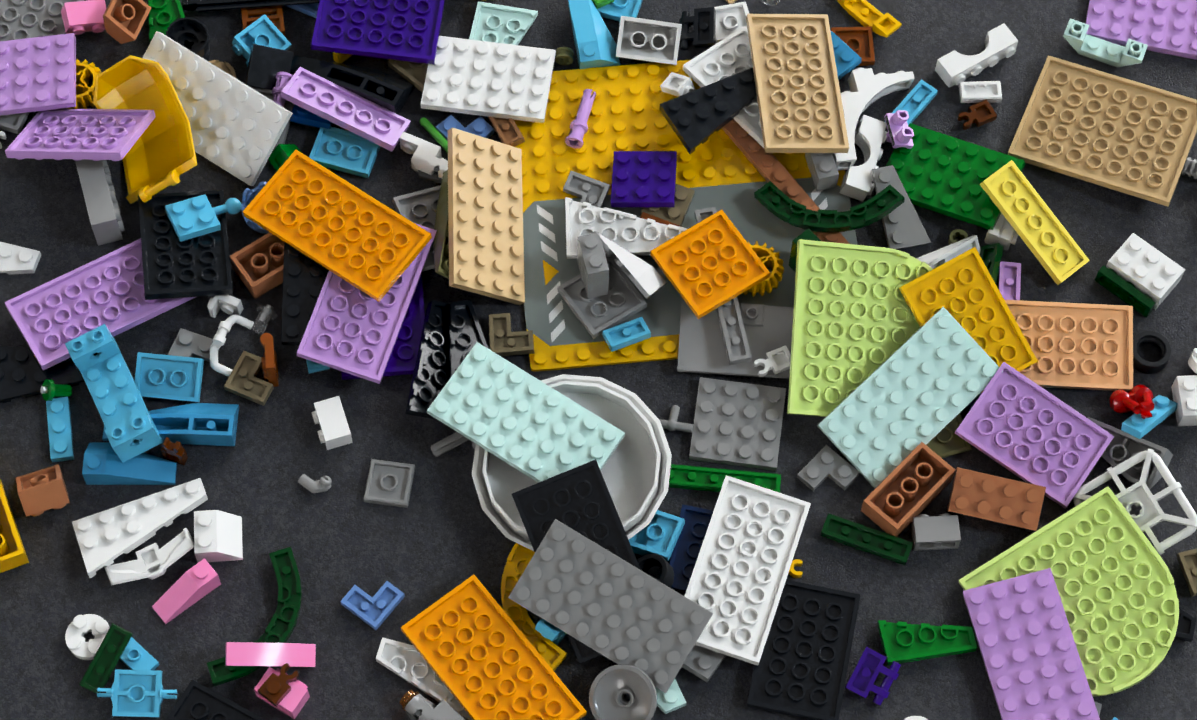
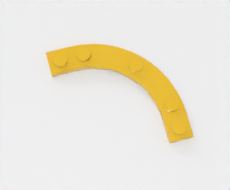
[501,543,567,671]

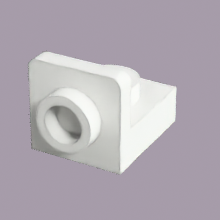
[660,72,696,97]
[207,295,243,318]

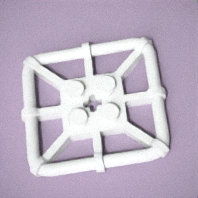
[1073,449,1197,555]

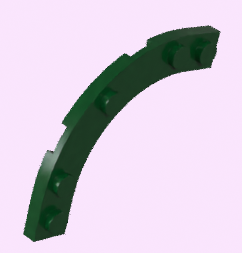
[754,181,904,233]
[207,546,302,686]

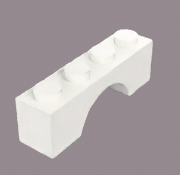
[935,23,1018,88]
[839,115,888,202]

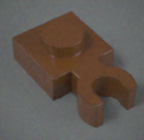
[957,99,997,130]
[161,437,188,465]
[258,663,299,707]

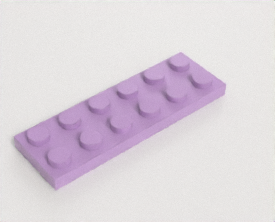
[280,67,411,152]

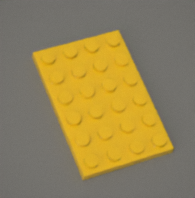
[899,247,1038,393]

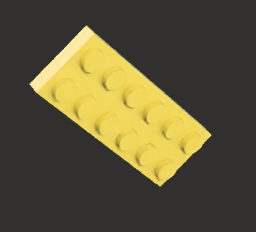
[980,160,1090,285]

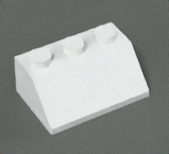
[615,16,682,65]

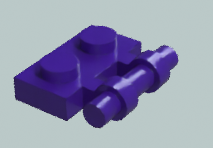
[845,647,901,706]

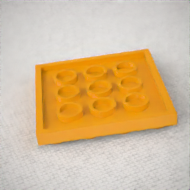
[650,209,770,319]

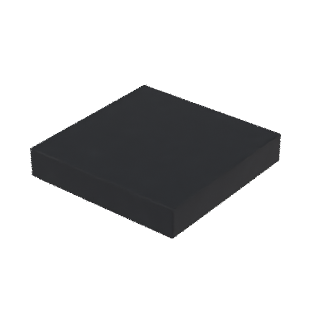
[245,44,293,90]

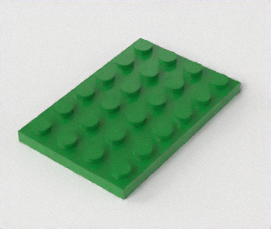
[875,123,1025,230]

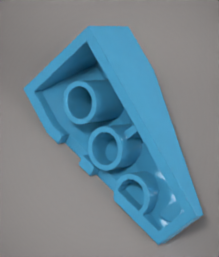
[82,442,177,485]

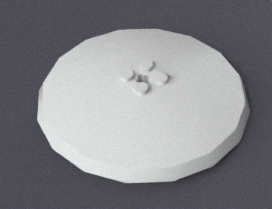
[472,374,672,551]

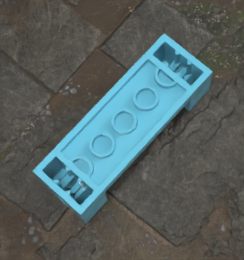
[65,324,163,462]

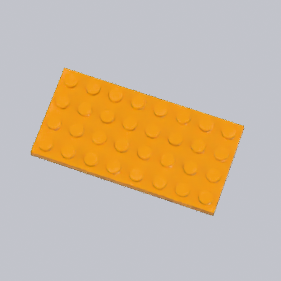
[243,150,432,302]
[401,574,587,720]

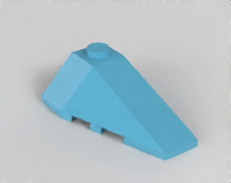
[568,0,620,69]

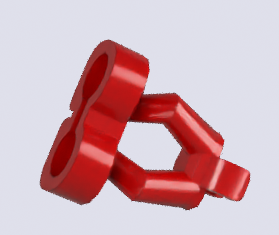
[1110,384,1154,419]

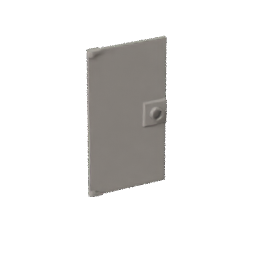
[677,300,794,379]

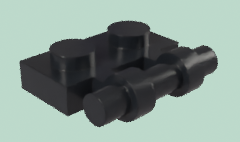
[679,7,716,51]

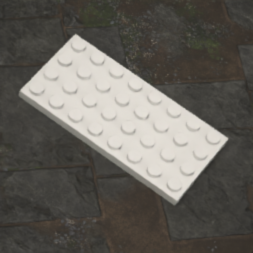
[143,31,293,186]
[685,475,811,666]

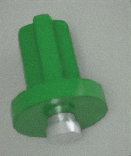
[40,379,72,401]

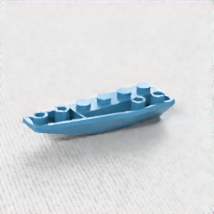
[102,403,239,446]

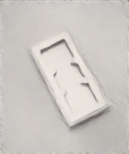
[958,81,1002,103]

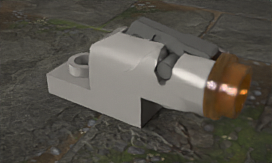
[399,689,465,720]

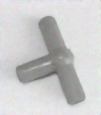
[659,405,694,433]

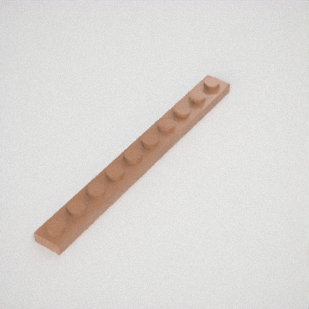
[722,119,850,244]

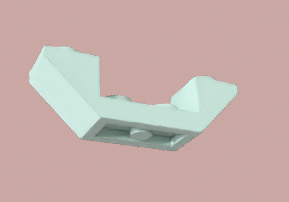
[1063,18,1148,67]

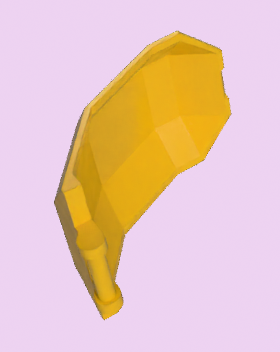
[93,55,197,204]

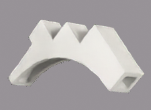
[832,68,915,171]

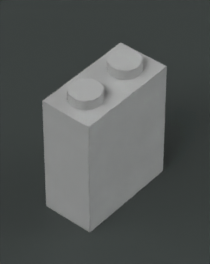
[577,232,609,299]

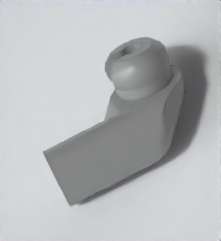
[298,474,332,493]

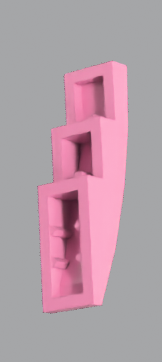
[225,642,316,667]

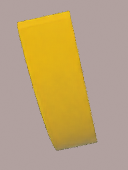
[837,0,902,38]

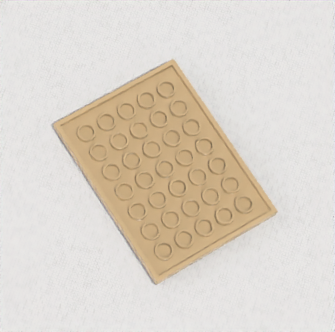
[1008,55,1197,207]

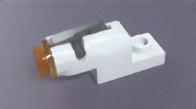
[400,131,448,184]

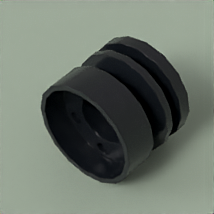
[166,17,210,61]

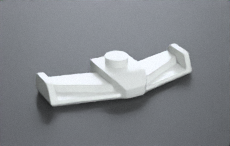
[104,528,194,585]

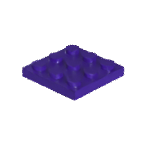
[611,151,677,207]

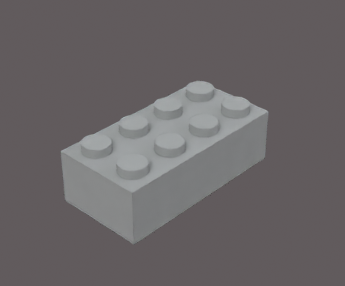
[75,159,125,246]

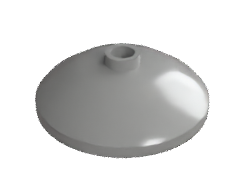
[589,664,657,720]

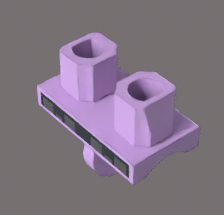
[884,110,914,149]

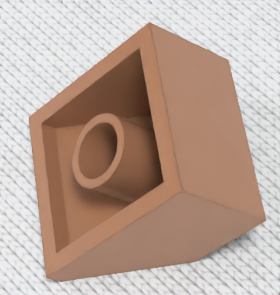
[103,0,151,44]
[16,464,70,517]

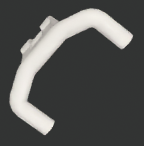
[210,314,254,377]

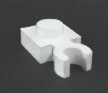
[753,345,791,377]

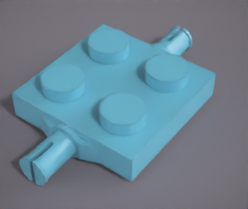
[97,669,177,718]

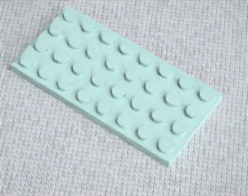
[817,307,1003,488]
[427,342,625,483]

